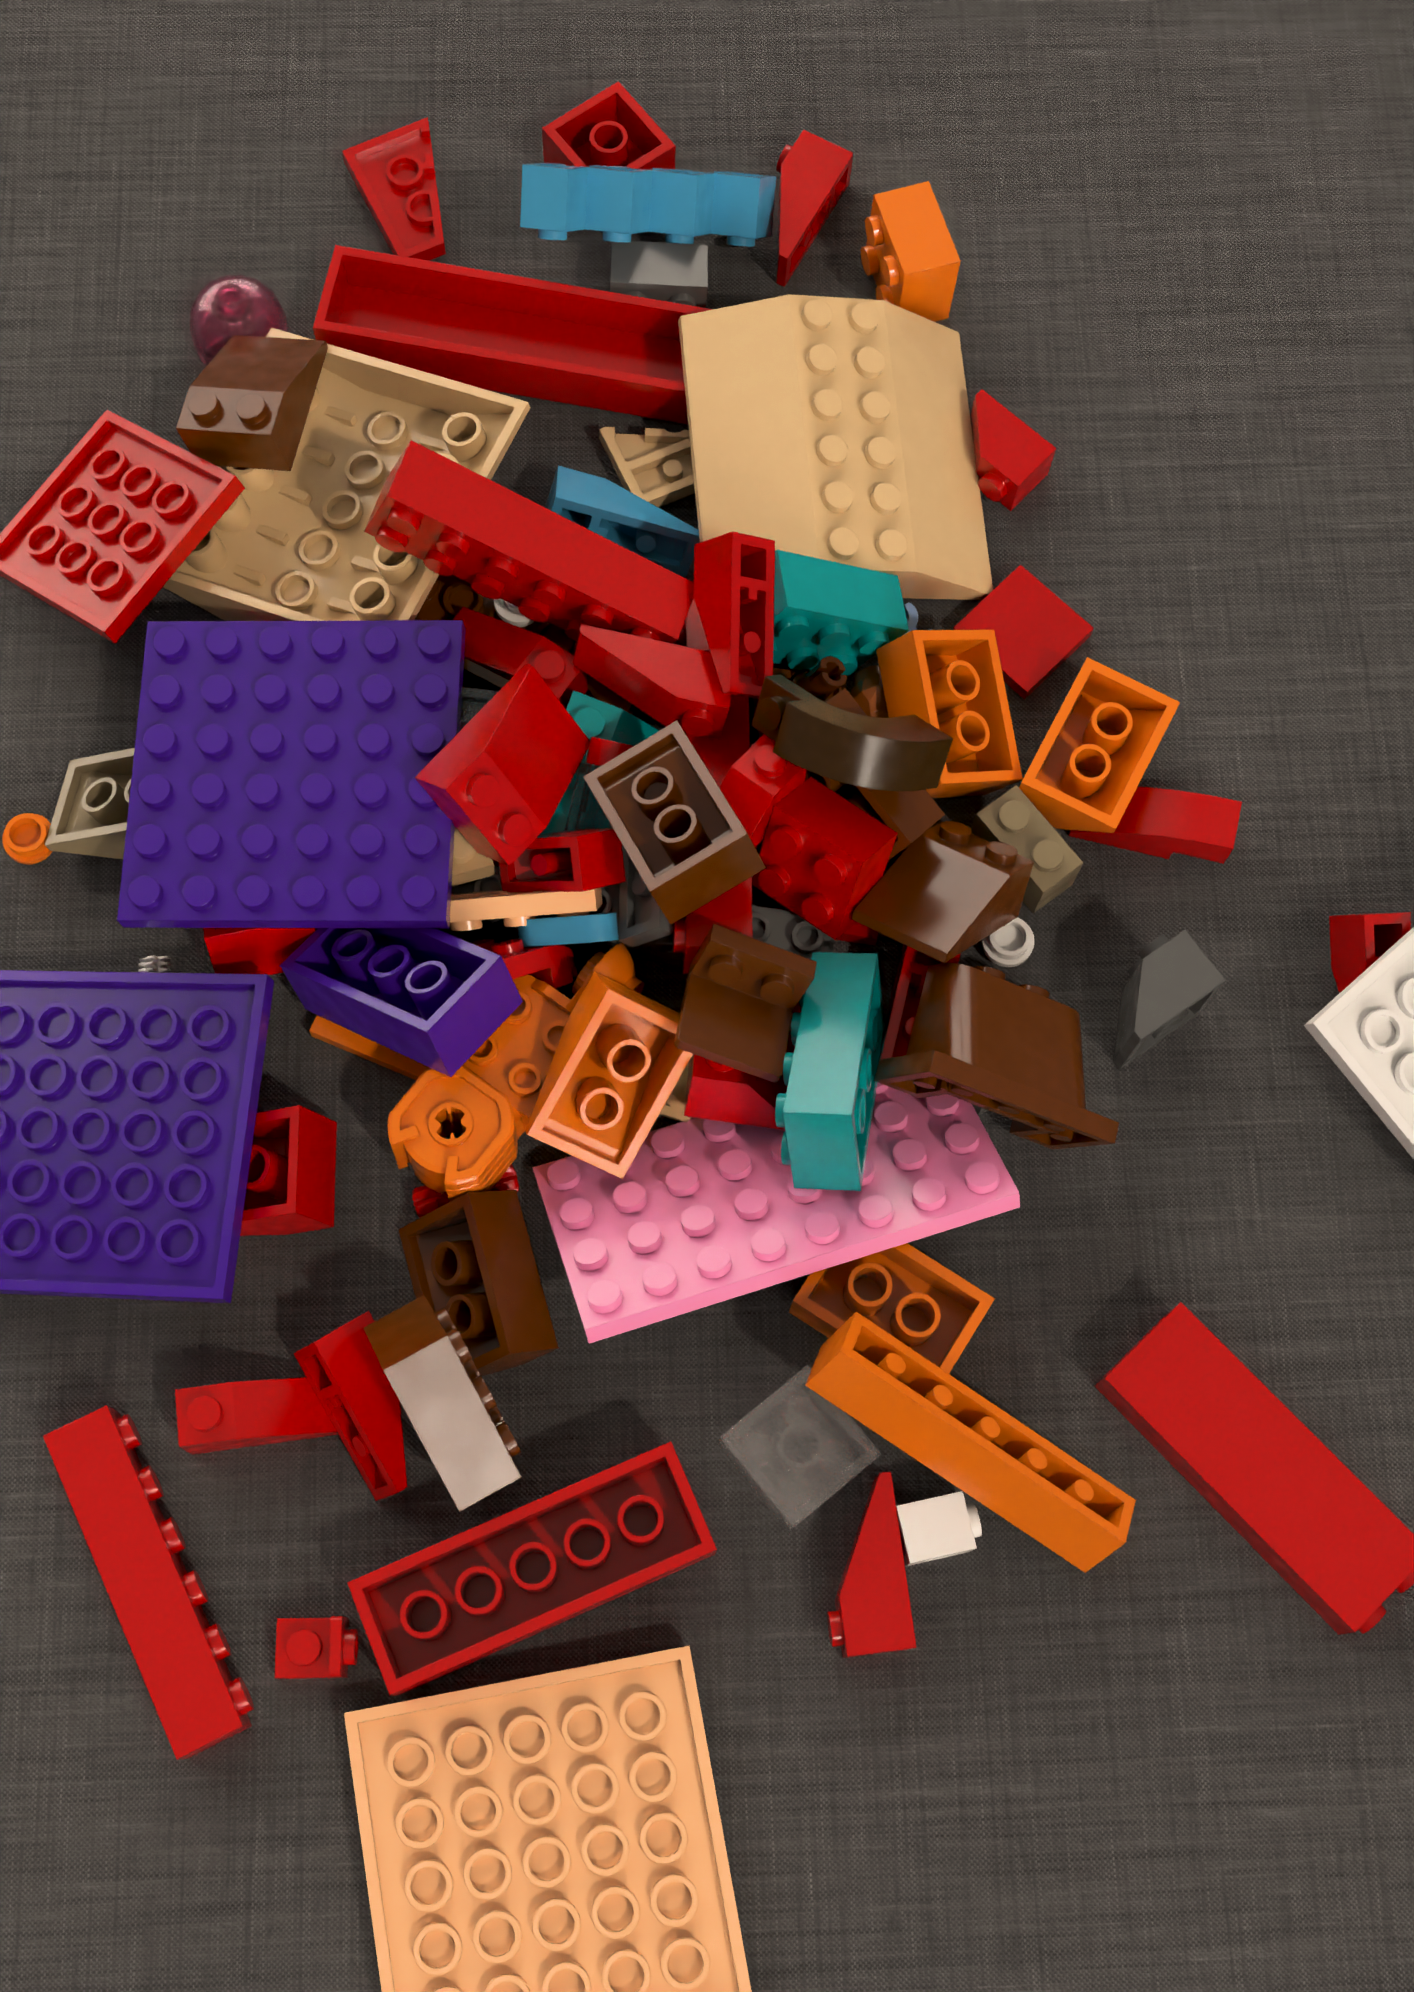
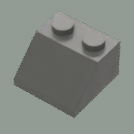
[1113,930,1226,1070]

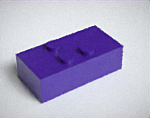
[280,928,523,1077]

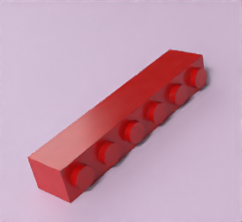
[43,1405,254,1760]

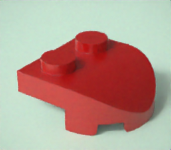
[471,939,578,989]

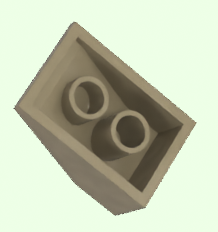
[45,748,135,859]

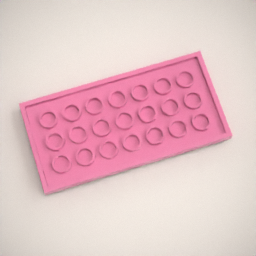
[532,1082,1020,1344]

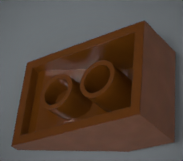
[176,335,328,471]
[583,721,766,924]
[852,821,1034,963]

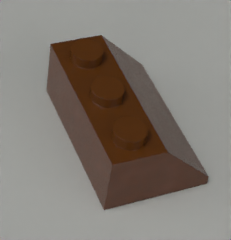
[398,1190,559,1376]

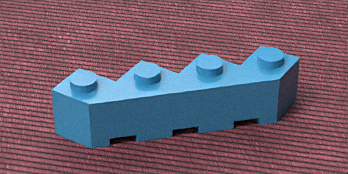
[520,163,776,247]

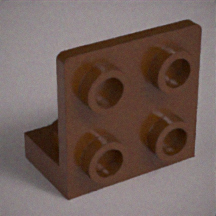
[674,924,817,1083]

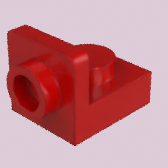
[275,1616,359,1679]

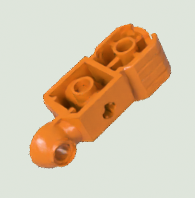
[387,943,644,1202]

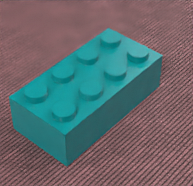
[775,952,885,1191]

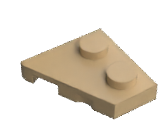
[599,427,695,508]

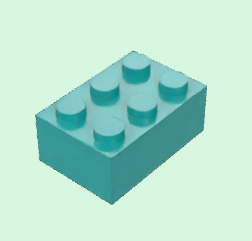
[773,550,909,676]

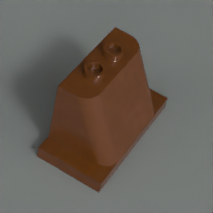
[874,963,1119,1149]

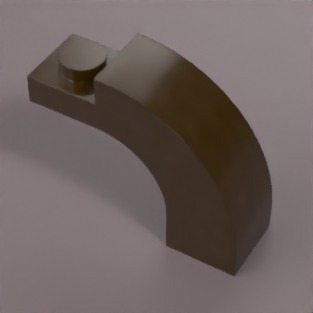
[751,675,953,792]

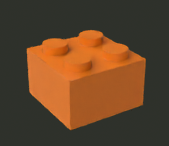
[861,181,961,322]

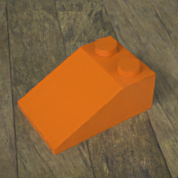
[525,971,693,1179]

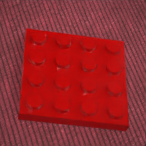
[0,410,245,643]

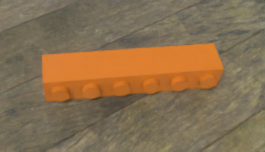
[805,1312,1136,1573]

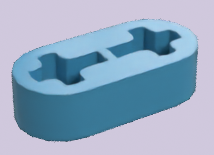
[518,912,619,947]

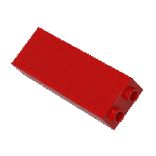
[1094,1302,1414,1635]

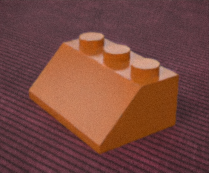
[1019,657,1180,833]

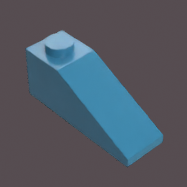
[545,465,700,577]

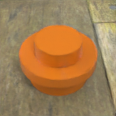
[2,813,53,865]

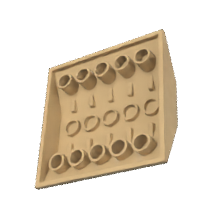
[678,294,993,600]
[163,328,530,621]

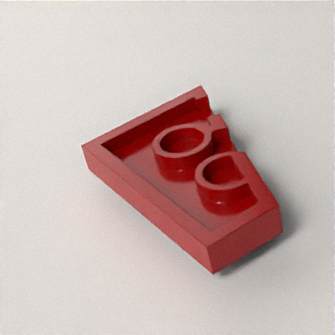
[342,117,446,261]

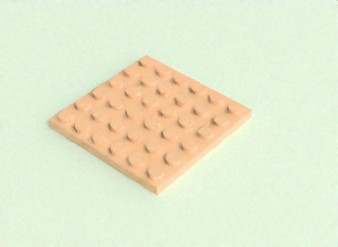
[344,1645,752,1992]

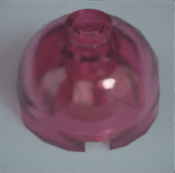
[190,275,289,365]

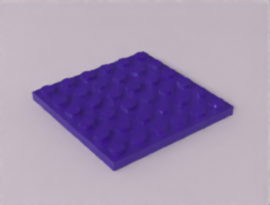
[117,620,466,928]
[0,970,274,1303]

